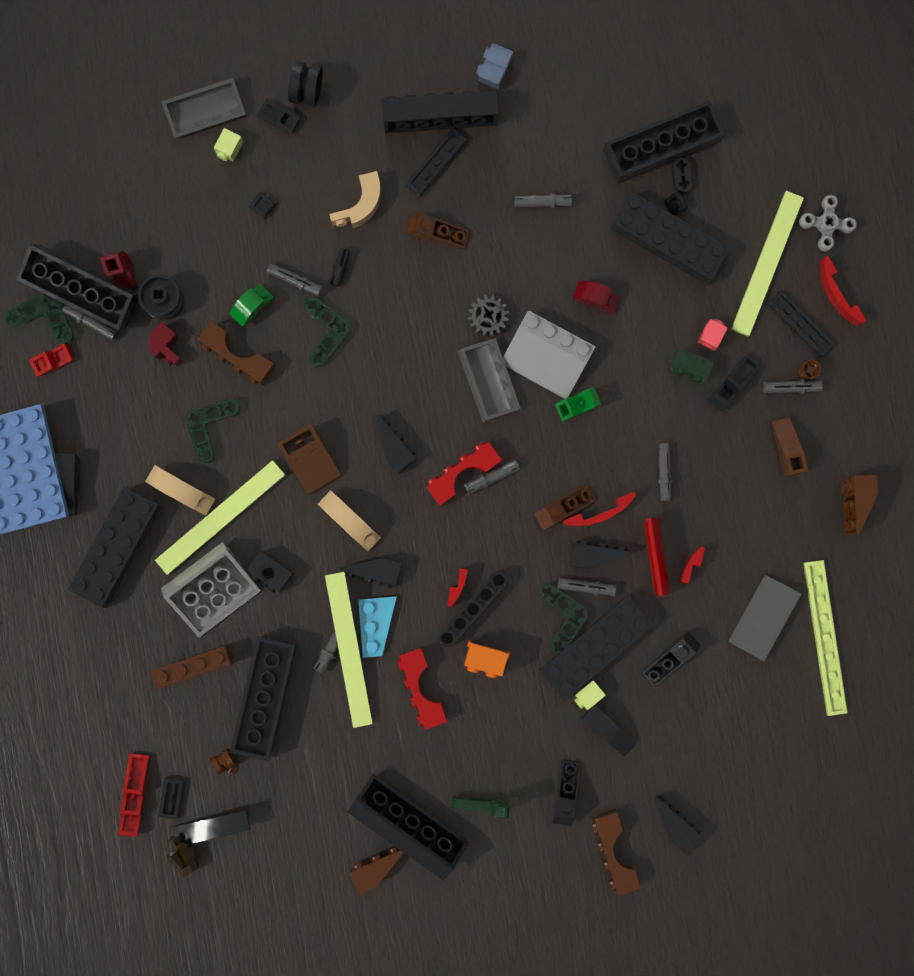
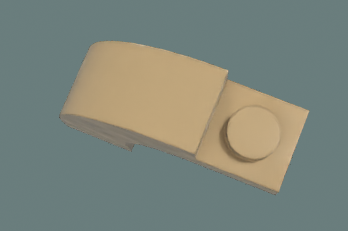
[330,171,381,228]
[145,465,215,516]
[318,490,381,551]

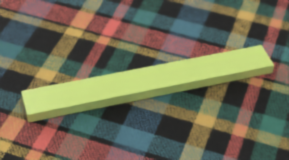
[731,191,803,336]
[155,460,285,575]
[803,560,848,716]
[325,571,372,728]

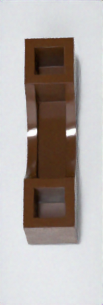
[197,321,275,385]
[150,645,234,689]
[591,810,641,896]

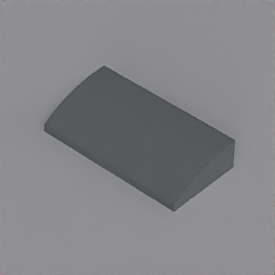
[161,78,246,138]
[458,338,521,423]
[728,575,801,661]

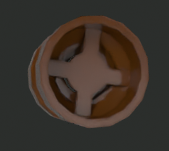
[798,360,821,381]
[210,748,237,775]

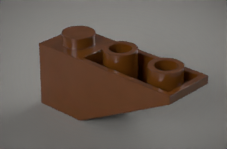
[406,213,469,249]
[771,417,808,477]
[534,484,596,531]
[350,846,404,894]

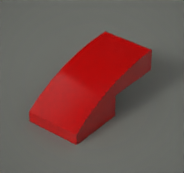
[29,343,75,377]
[678,547,705,584]
[448,569,468,607]

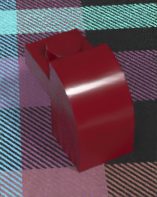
[100,251,138,289]
[573,280,619,314]
[149,322,183,367]

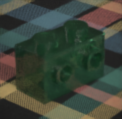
[669,348,714,383]

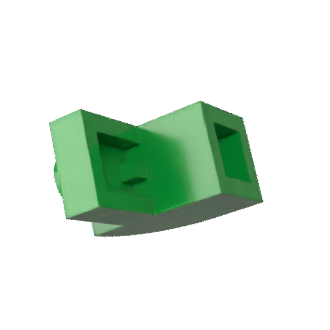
[229,284,274,327]
[555,387,601,422]

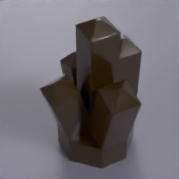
[167,836,200,877]

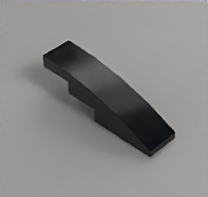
[172,810,251,844]

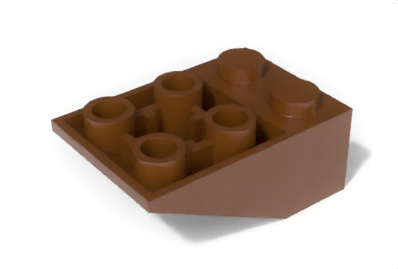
[277,424,341,495]
[841,475,878,536]

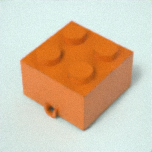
[464,640,510,679]

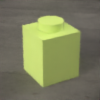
[214,128,243,162]
[574,679,606,710]

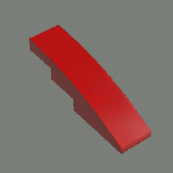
[118,753,149,838]

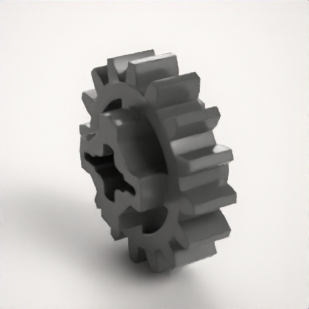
[468,295,509,337]

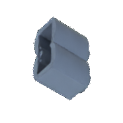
[476,43,513,89]

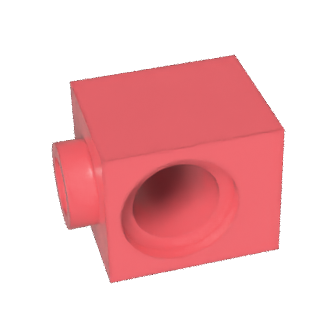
[697,319,727,351]

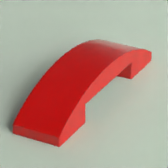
[820,256,866,326]
[562,492,636,527]

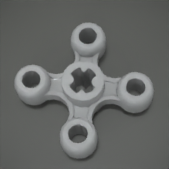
[799,195,857,252]

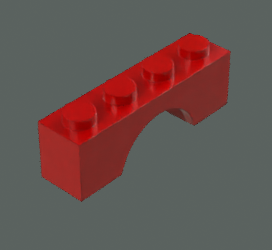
[426,442,502,506]
[397,648,447,730]

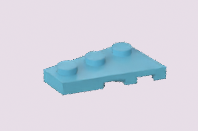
[358,596,397,658]

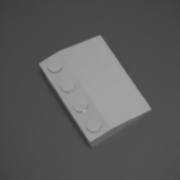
[503,310,595,399]
[161,542,261,637]

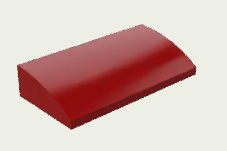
[644,518,671,596]

